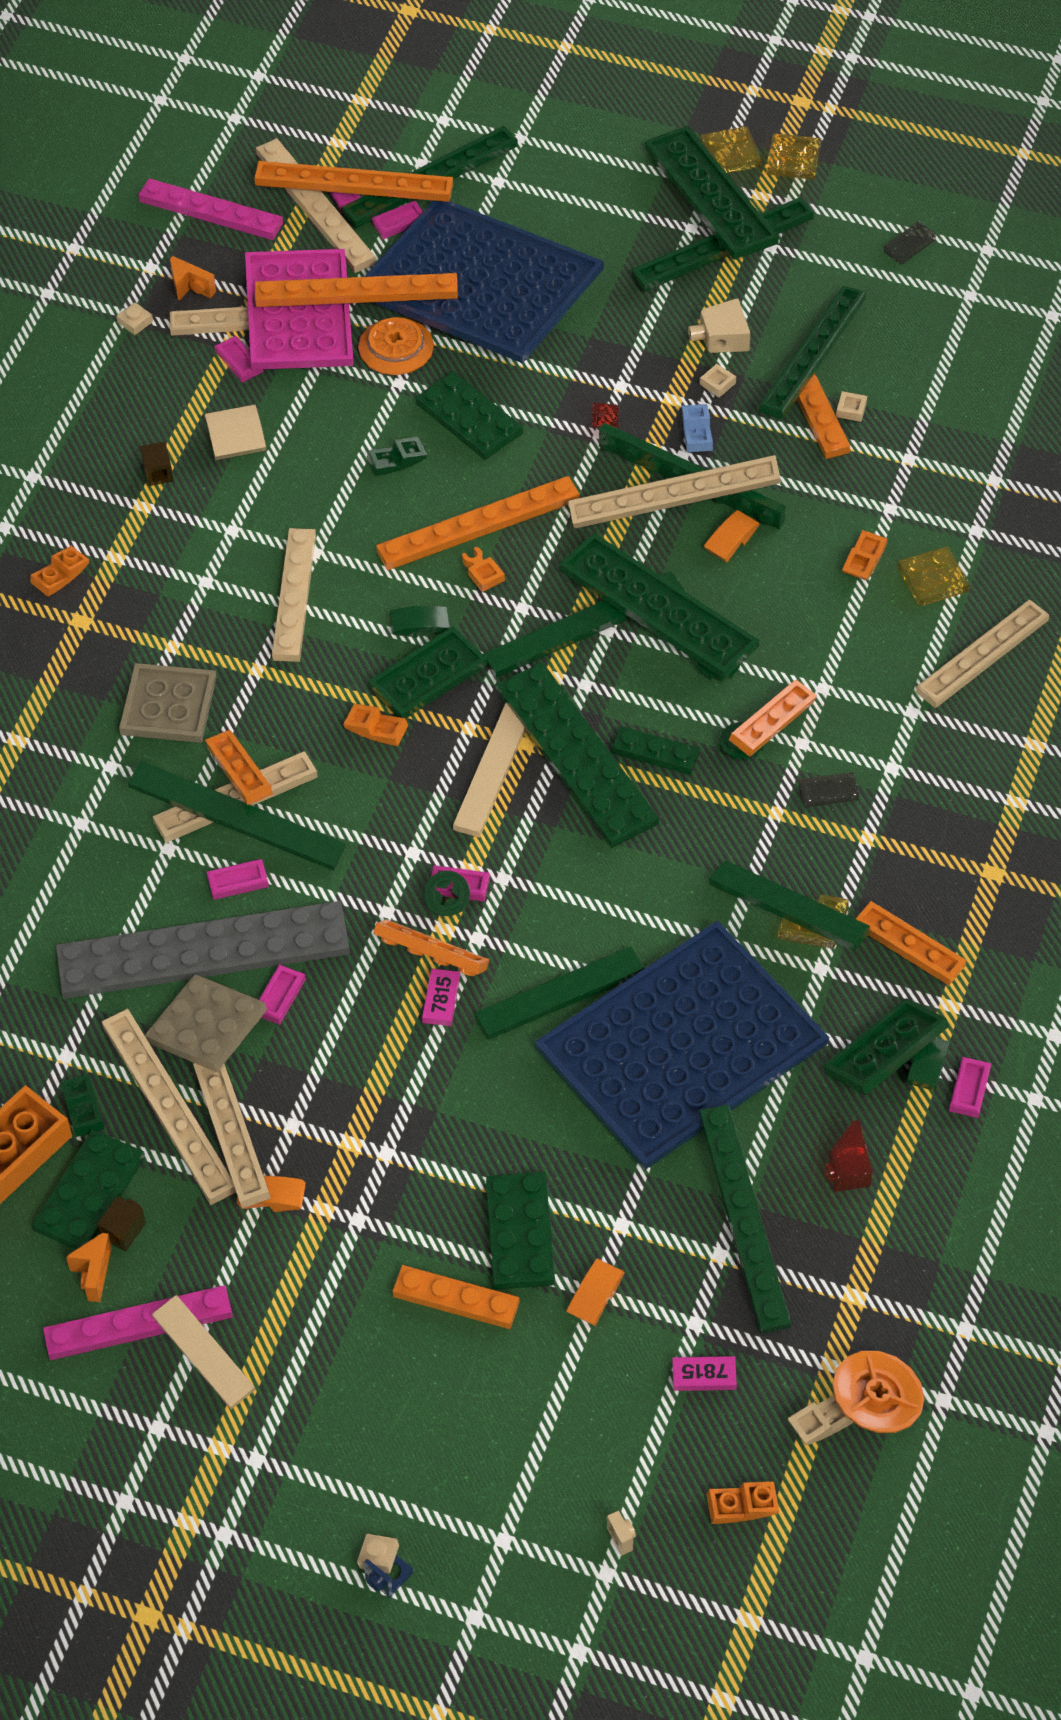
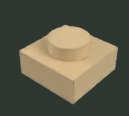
[117,302,153,335]
[700,364,736,397]
[836,391,867,422]
[607,1511,636,1556]
[357,1534,399,1574]

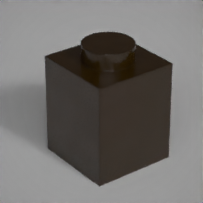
[140,442,174,486]
[97,1196,146,1252]

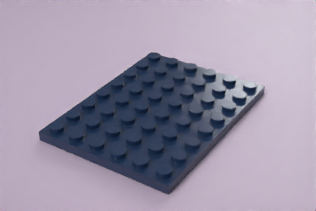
[364,200,604,363]
[535,920,830,1170]

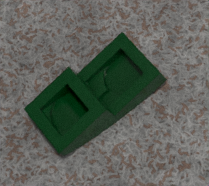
[367,437,427,476]
[389,606,450,638]
[907,1038,950,1091]
[60,1074,105,1137]

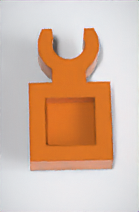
[462,547,505,592]

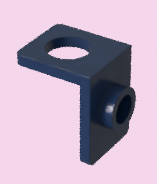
[364,1555,413,1598]

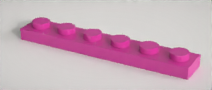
[139,179,283,240]
[43,1285,233,1360]

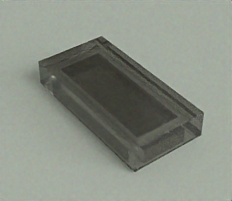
[884,221,936,265]
[798,772,859,808]

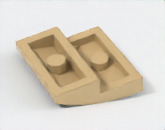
[205,405,266,460]

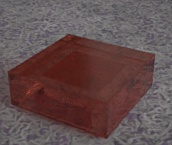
[592,402,619,428]

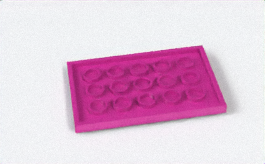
[245,249,353,370]

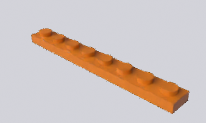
[255,161,453,202]
[255,273,458,307]
[376,476,580,571]

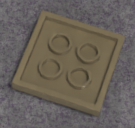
[119,663,217,743]
[144,974,267,1072]

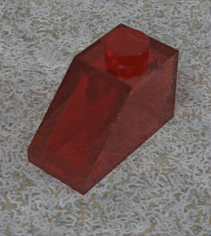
[825,1120,873,1192]

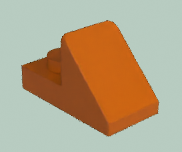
[170,256,216,300]
[66,1233,112,1302]

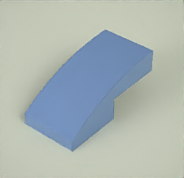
[682,404,713,452]

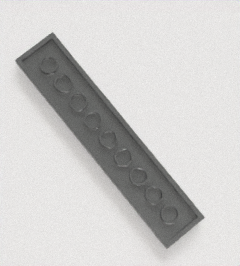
[56,901,350,999]

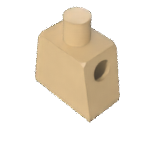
[688,299,750,353]

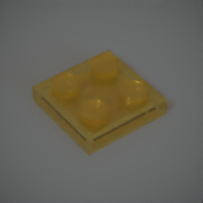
[701,126,761,173]
[766,133,821,180]
[898,546,970,606]

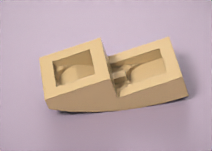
[788,1395,854,1446]

